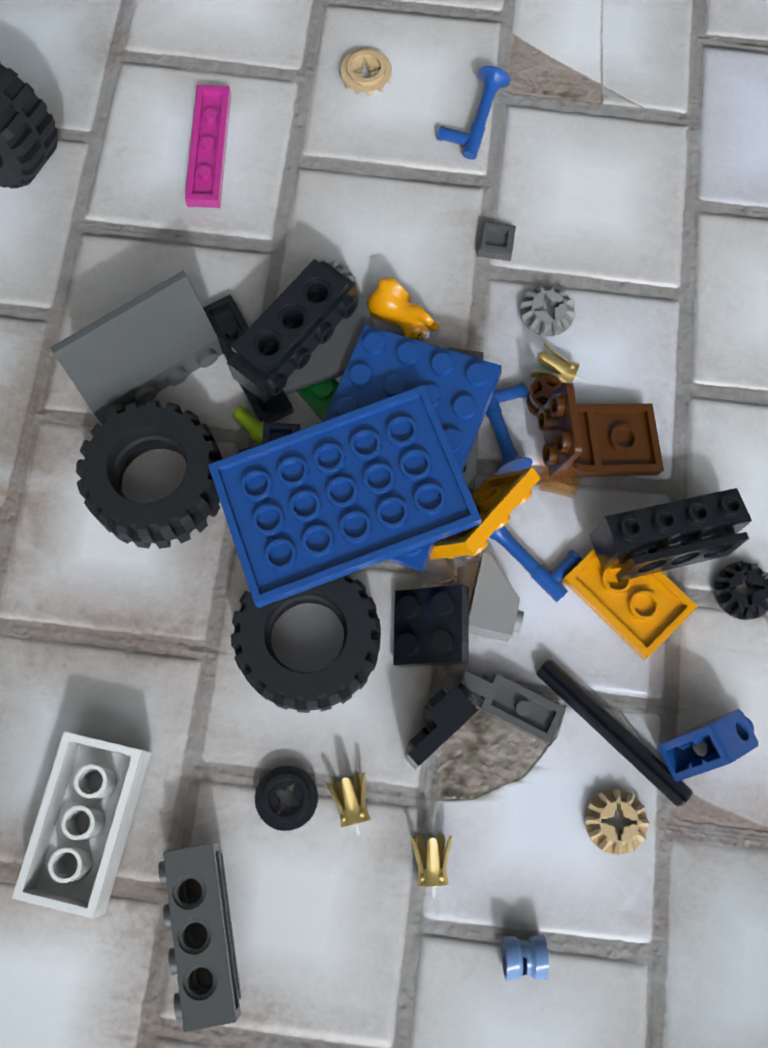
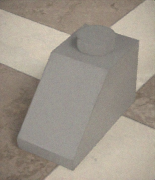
[469,552,524,642]

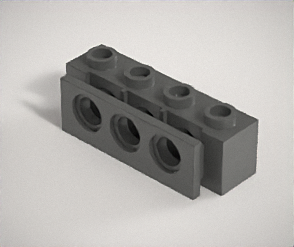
[158,842,242,1032]

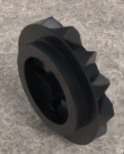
[714,560,768,620]
[255,766,318,831]

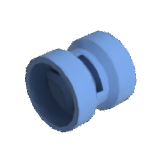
[502,935,549,980]

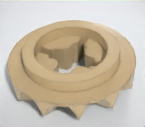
[340,48,392,96]
[585,789,650,855]

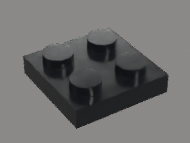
[393,584,469,667]

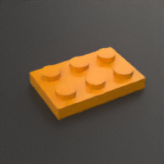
[429,467,541,560]
[562,549,698,660]

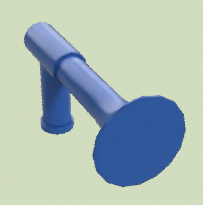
[437,66,510,160]
[486,382,533,475]
[489,525,582,602]

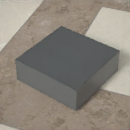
[477,221,516,261]

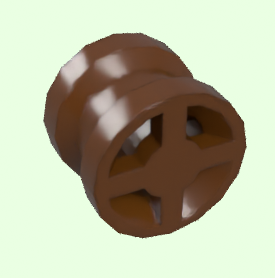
[526,375,562,417]

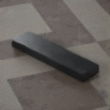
[203,294,294,423]

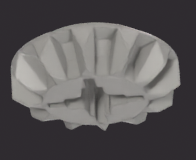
[520,284,576,336]

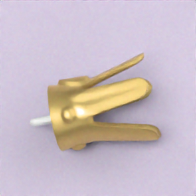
[529,343,584,383]
[325,772,371,836]
[410,834,452,898]

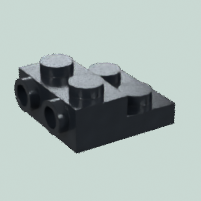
[405,683,479,770]

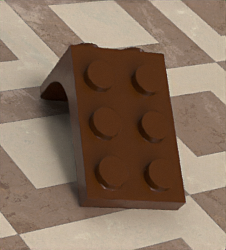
[538,382,664,478]

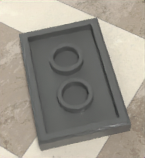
[284,296,375,395]

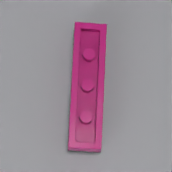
[185,85,231,208]

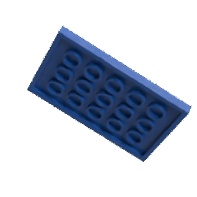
[323,325,502,573]
[208,385,482,608]

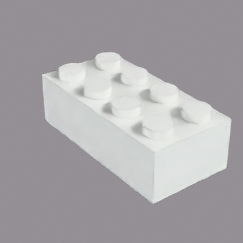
[12,731,151,919]

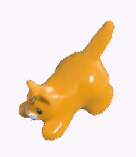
[366,277,440,341]

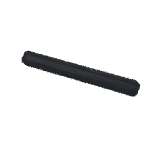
[536,659,693,806]

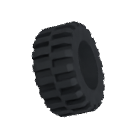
[0,62,58,189]
[76,400,223,549]
[231,574,381,713]

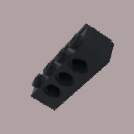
[227,259,358,403]
[589,488,752,582]

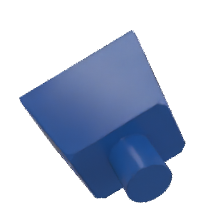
[657,709,758,782]

